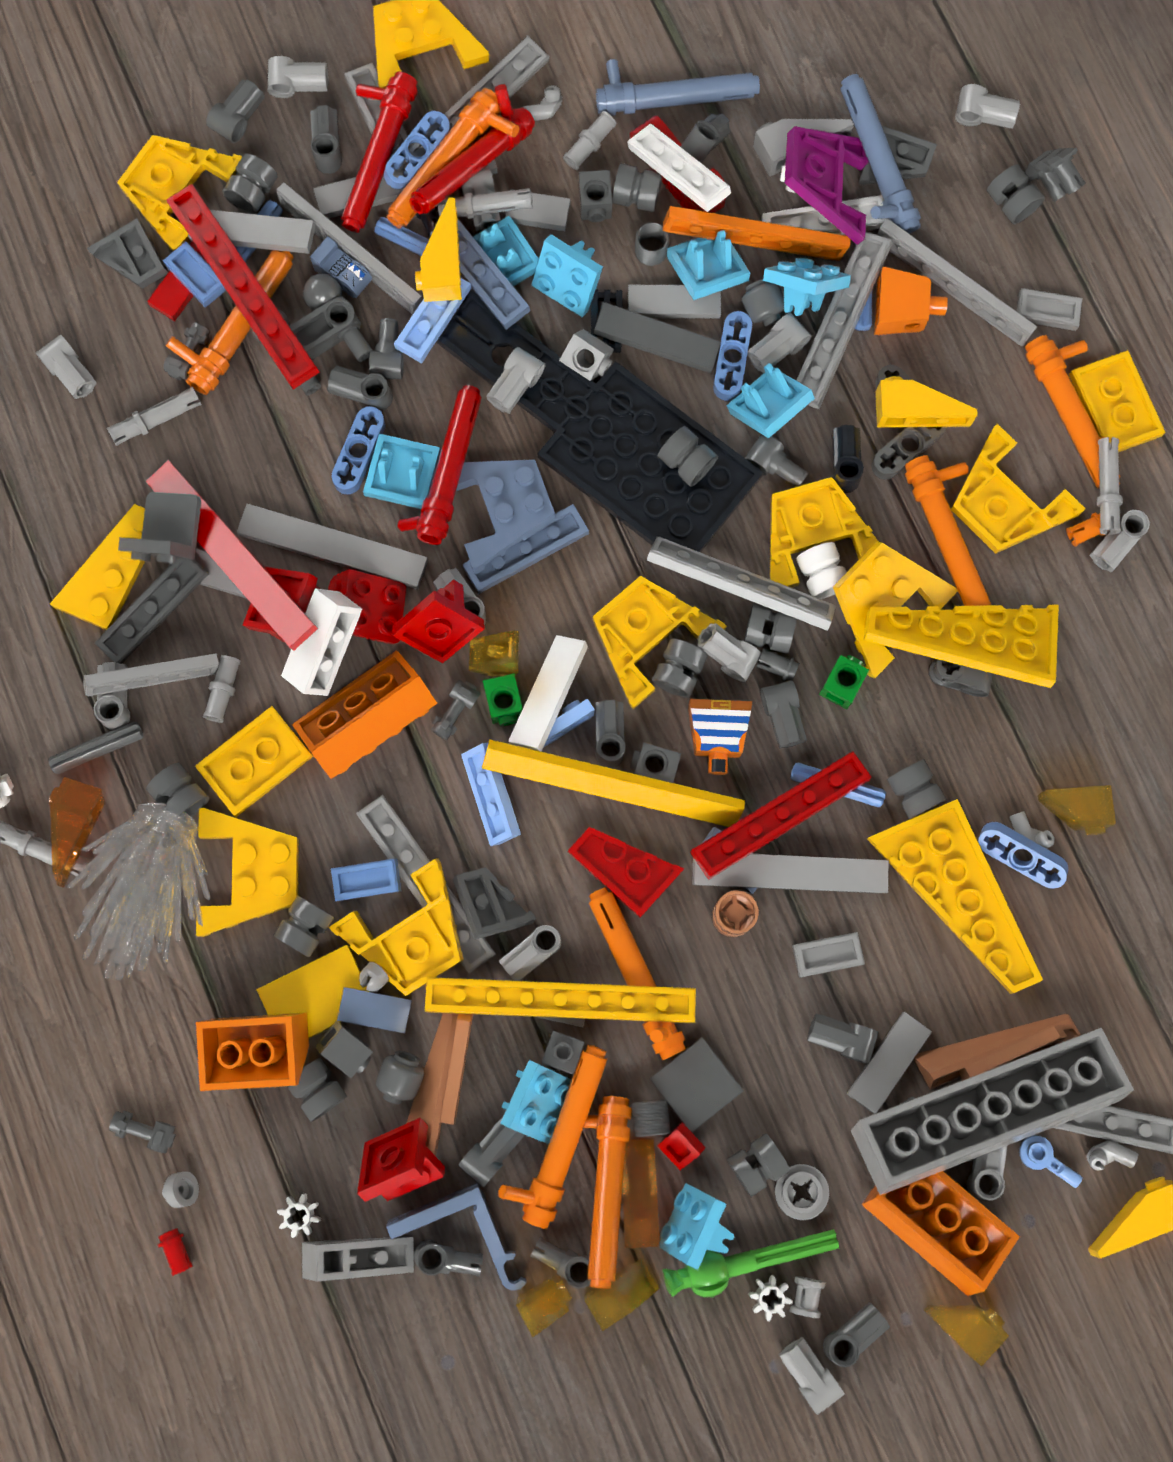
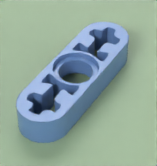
[384,111,449,189]
[713,311,752,401]
[332,406,385,494]
[978,822,1069,889]

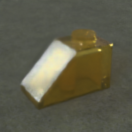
[469,630,521,677]
[1038,785,1116,835]
[584,1258,660,1331]
[516,1276,572,1337]
[924,1305,1010,1367]

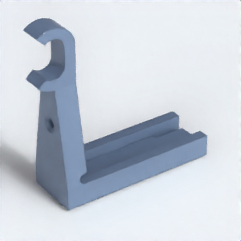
[386,1183,527,1290]

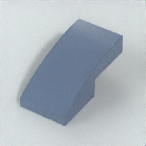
[337,987,412,1033]

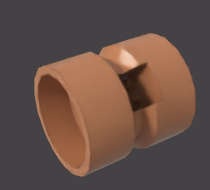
[712,890,759,937]

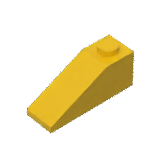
[415,198,462,302]
[875,376,978,427]
[1088,1177,1173,1259]

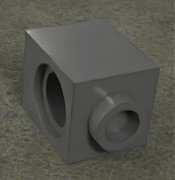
[579,170,612,222]
[630,743,681,783]
[315,1020,373,1078]
[542,1031,585,1075]

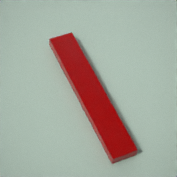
[690,751,872,880]

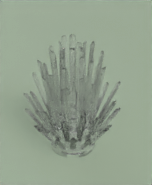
[66,803,210,980]

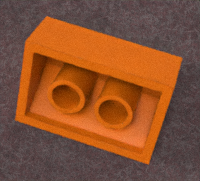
[196,1013,309,1091]

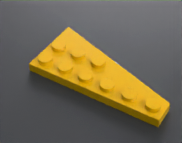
[864,605,1059,688]
[867,799,1043,994]

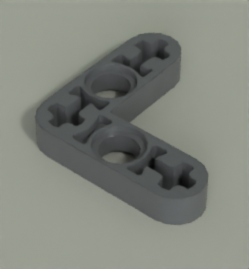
[871,365,947,480]

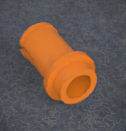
[1066,513,1108,547]

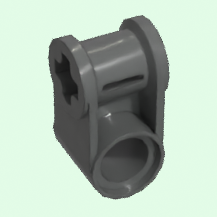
[929,659,993,697]

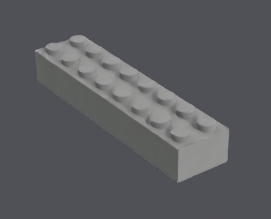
[851,1028,1134,1195]

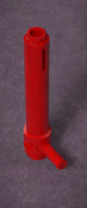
[341,72,418,233]
[409,84,535,214]
[398,385,482,545]

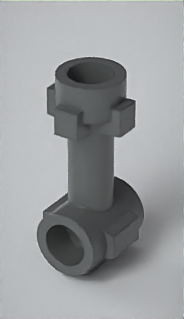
[164,322,209,381]
[431,680,481,740]
[109,1111,176,1154]

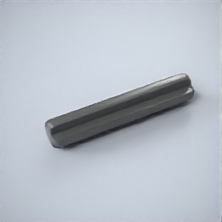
[48,722,144,774]

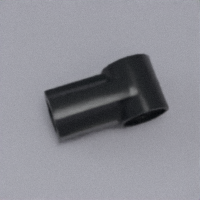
[832,425,864,493]

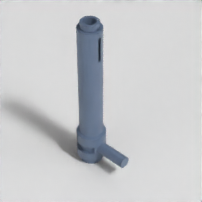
[596,59,760,116]
[840,74,921,234]

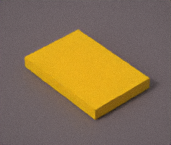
[1069,350,1166,452]
[195,706,313,817]
[256,945,369,1038]

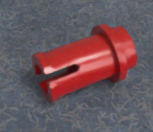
[157,1228,193,1276]

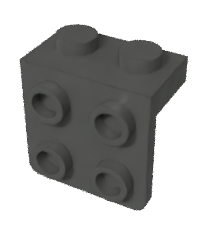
[118,492,201,564]

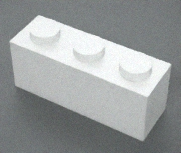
[281,588,362,696]

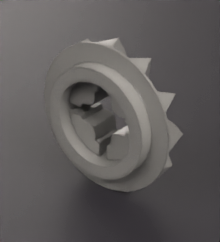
[775,1164,829,1220]

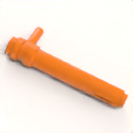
[386,88,519,228]
[165,250,293,395]
[1025,335,1120,489]
[905,455,992,606]
[589,887,686,1061]
[498,1045,608,1229]
[584,1096,632,1289]

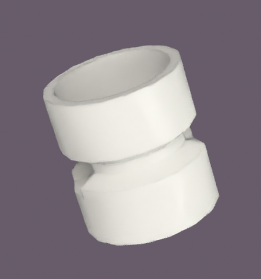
[796,542,847,599]

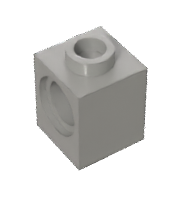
[559,329,614,381]

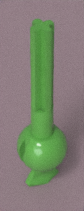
[663,1229,839,1297]

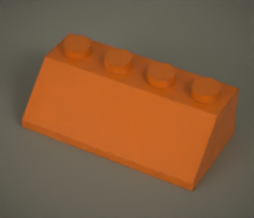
[292,650,437,779]
[861,1171,1020,1296]

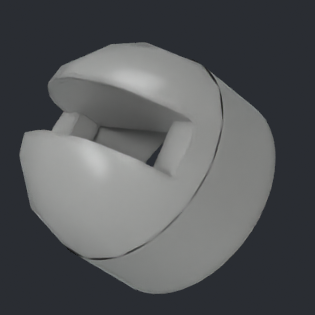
[359,962,389,992]

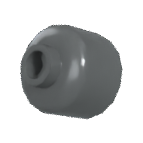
[741,279,784,327]
[376,1051,424,1104]

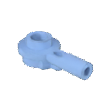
[1019,1135,1083,1188]

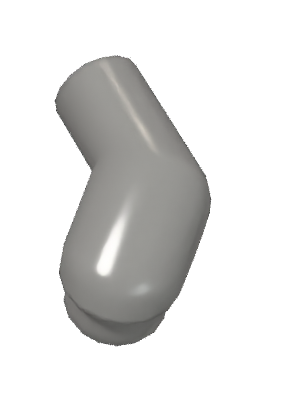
[523,86,562,121]
[1009,811,1054,849]
[1087,1140,1138,1171]

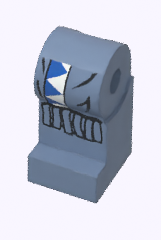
[310,236,372,298]

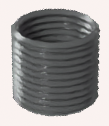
[635,222,669,266]
[631,1100,671,1137]

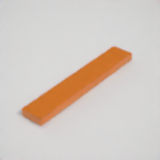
[662,206,850,261]

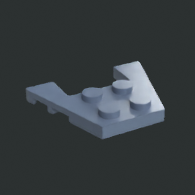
[456,460,556,574]

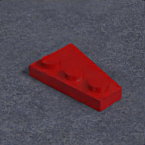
[567,827,684,918]

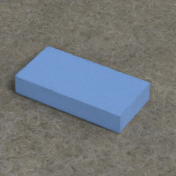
[163,241,226,308]
[331,859,402,901]

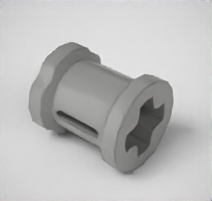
[790,1276,826,1318]

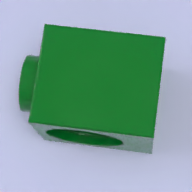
[819,655,869,709]
[483,674,523,727]

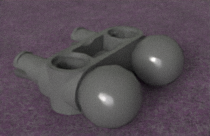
[251,273,372,396]

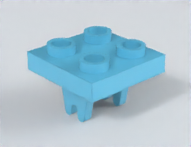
[473,215,539,286]
[667,230,750,300]
[531,234,603,317]
[763,258,851,316]
[726,363,815,438]
[363,434,441,509]
[500,1060,572,1144]
[658,1183,734,1270]

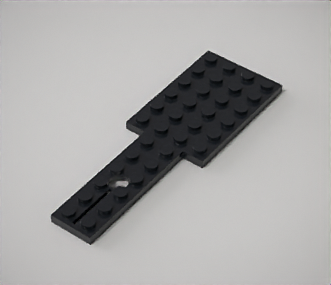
[436,290,764,553]

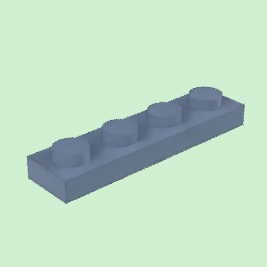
[430,219,531,330]
[462,504,589,594]

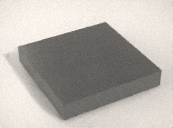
[649,1037,744,1132]

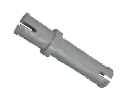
[438,188,533,219]
[107,387,202,446]
[1097,437,1123,535]
[0,821,92,879]

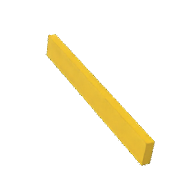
[482,739,745,827]
[425,977,696,1023]

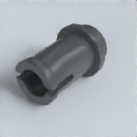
[756,648,800,681]

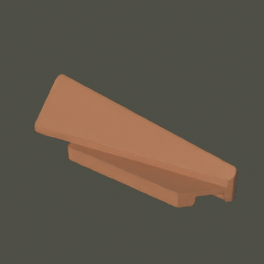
[406,1013,474,1156]
[914,1014,1081,1090]

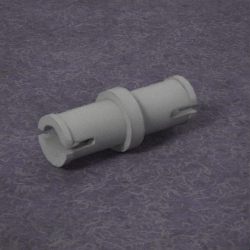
[563,111,617,170]
[203,655,241,723]

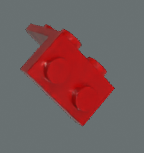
[328,569,406,644]

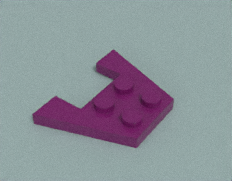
[784,126,868,245]

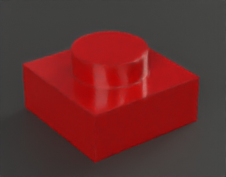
[657,1122,706,1170]

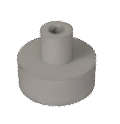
[162,1171,199,1208]

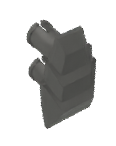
[1025,148,1086,202]

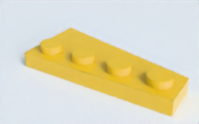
[50,504,145,630]

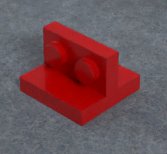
[242,567,320,643]
[392,579,485,664]
[357,1117,445,1202]

